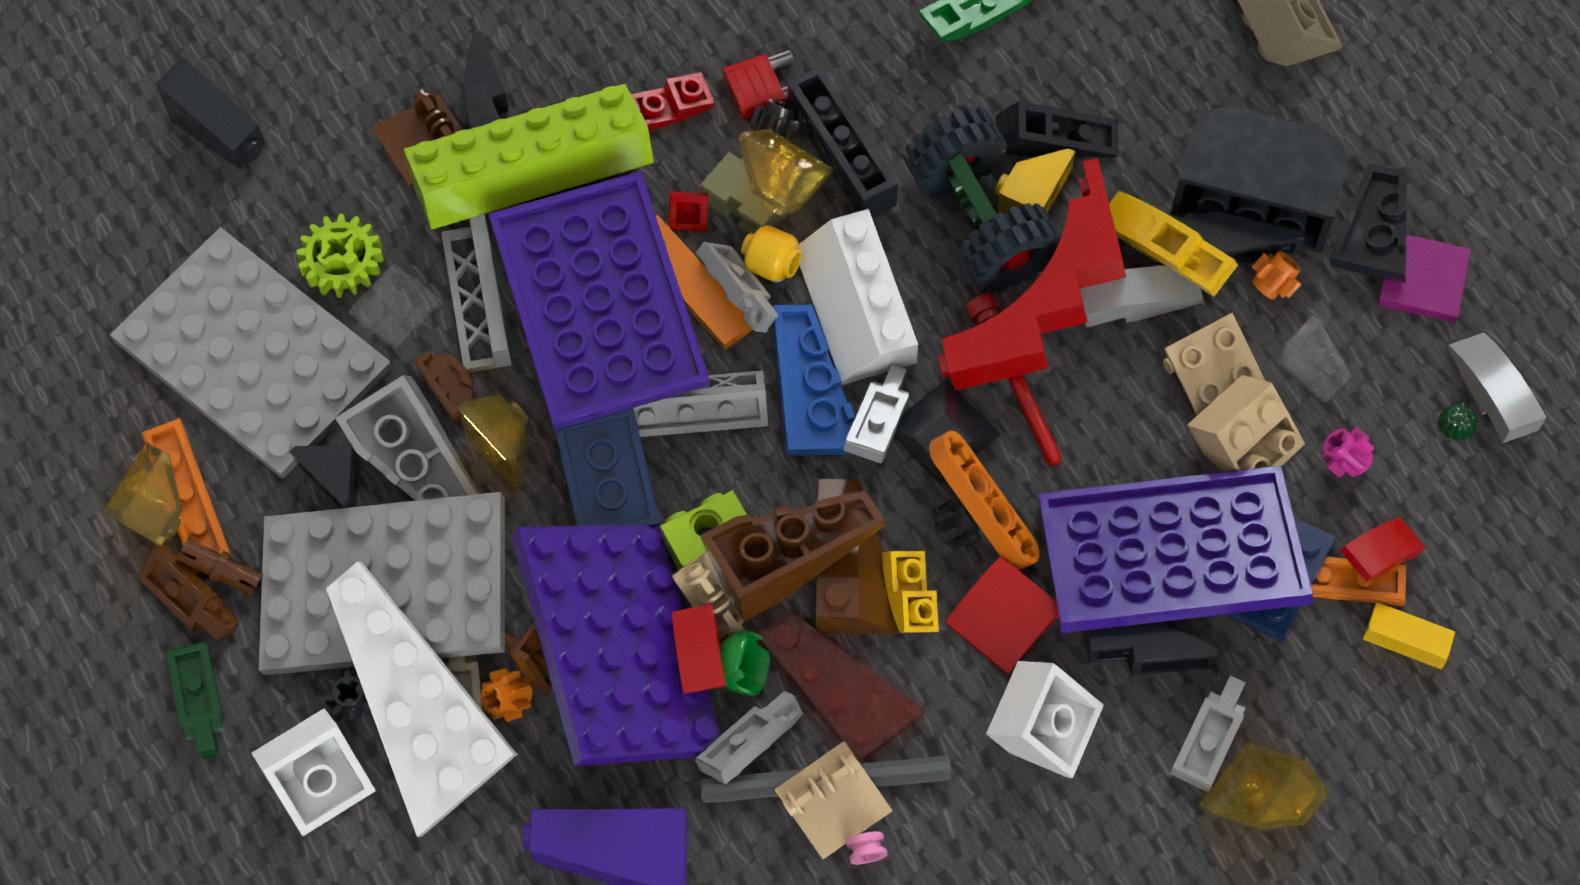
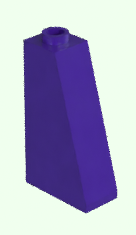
[523,808,687,885]

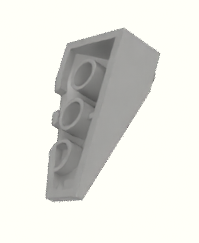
[335,375,479,501]

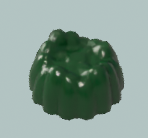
[1438,402,1478,441]

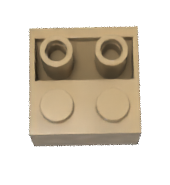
[1187,375,1305,472]

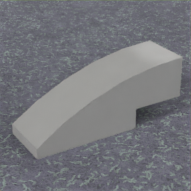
[1080,266,1204,327]
[1447,333,1546,443]

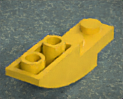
[1109,191,1238,297]

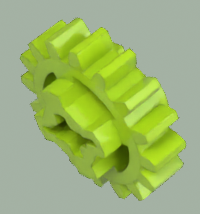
[296,214,384,298]

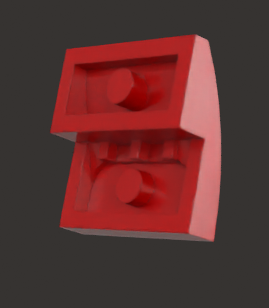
[945,556,1058,676]

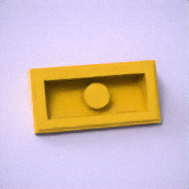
[1363,602,1455,670]

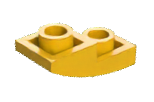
[882,551,939,633]

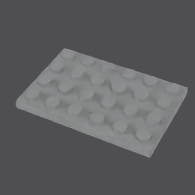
[110,227,392,479]
[259,492,505,675]

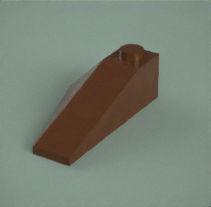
[816,479,898,634]
[700,491,886,621]

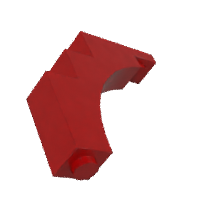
[938,158,1126,391]

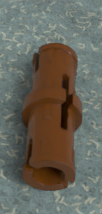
[176,537,263,597]

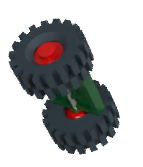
[903,107,1061,293]

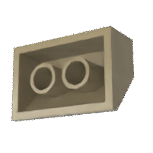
[1237,0,1343,66]

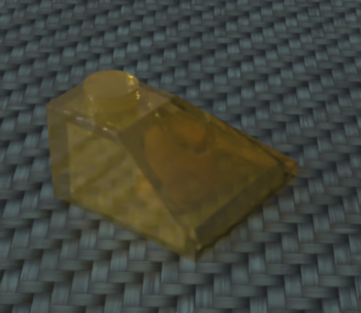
[738,129,833,215]
[458,394,529,494]
[103,442,182,546]
[1199,742,1330,830]

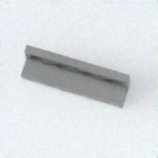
[441,213,512,373]
[633,370,768,437]

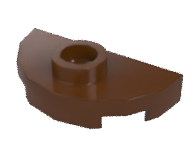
[412,353,474,424]

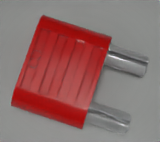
[722,50,794,120]

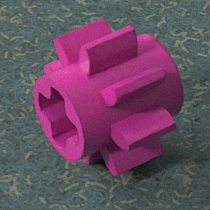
[1322,427,1374,478]

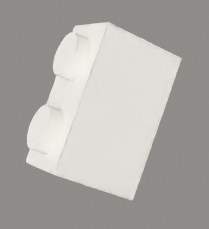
[986,661,1104,778]
[252,708,376,836]

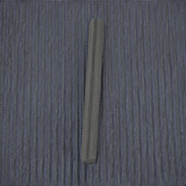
[700,756,951,803]

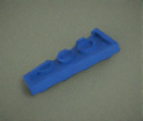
[772,305,856,456]

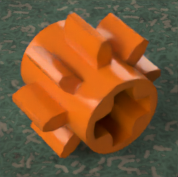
[1252,251,1301,300]
[480,668,532,722]

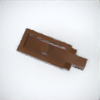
[138,543,239,641]

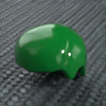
[720,629,770,696]

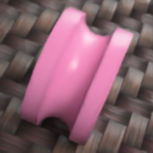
[846,831,888,865]

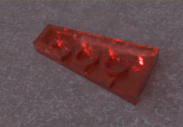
[758,611,925,764]

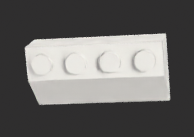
[798,209,918,385]

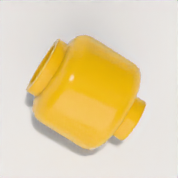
[741,225,802,283]

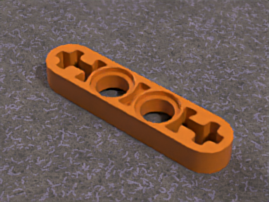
[929,431,1039,571]

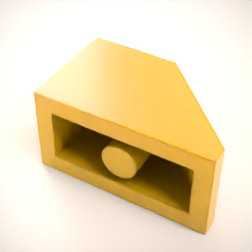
[994,149,1075,214]

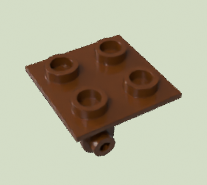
[372,89,462,187]

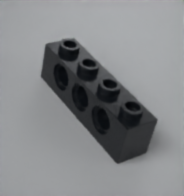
[787,66,898,218]

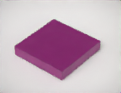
[1378,235,1471,323]

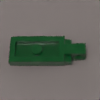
[166,641,224,760]

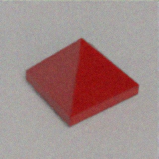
[668,191,709,232]

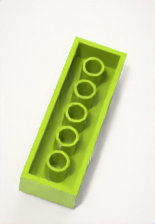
[404,84,654,230]

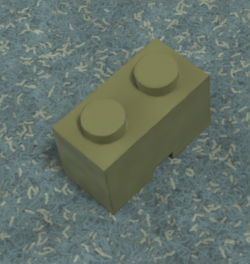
[701,152,791,234]

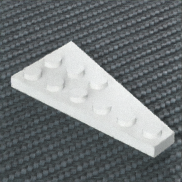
[326,561,518,837]

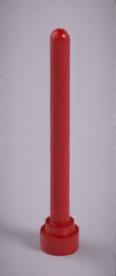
[965,293,1062,466]

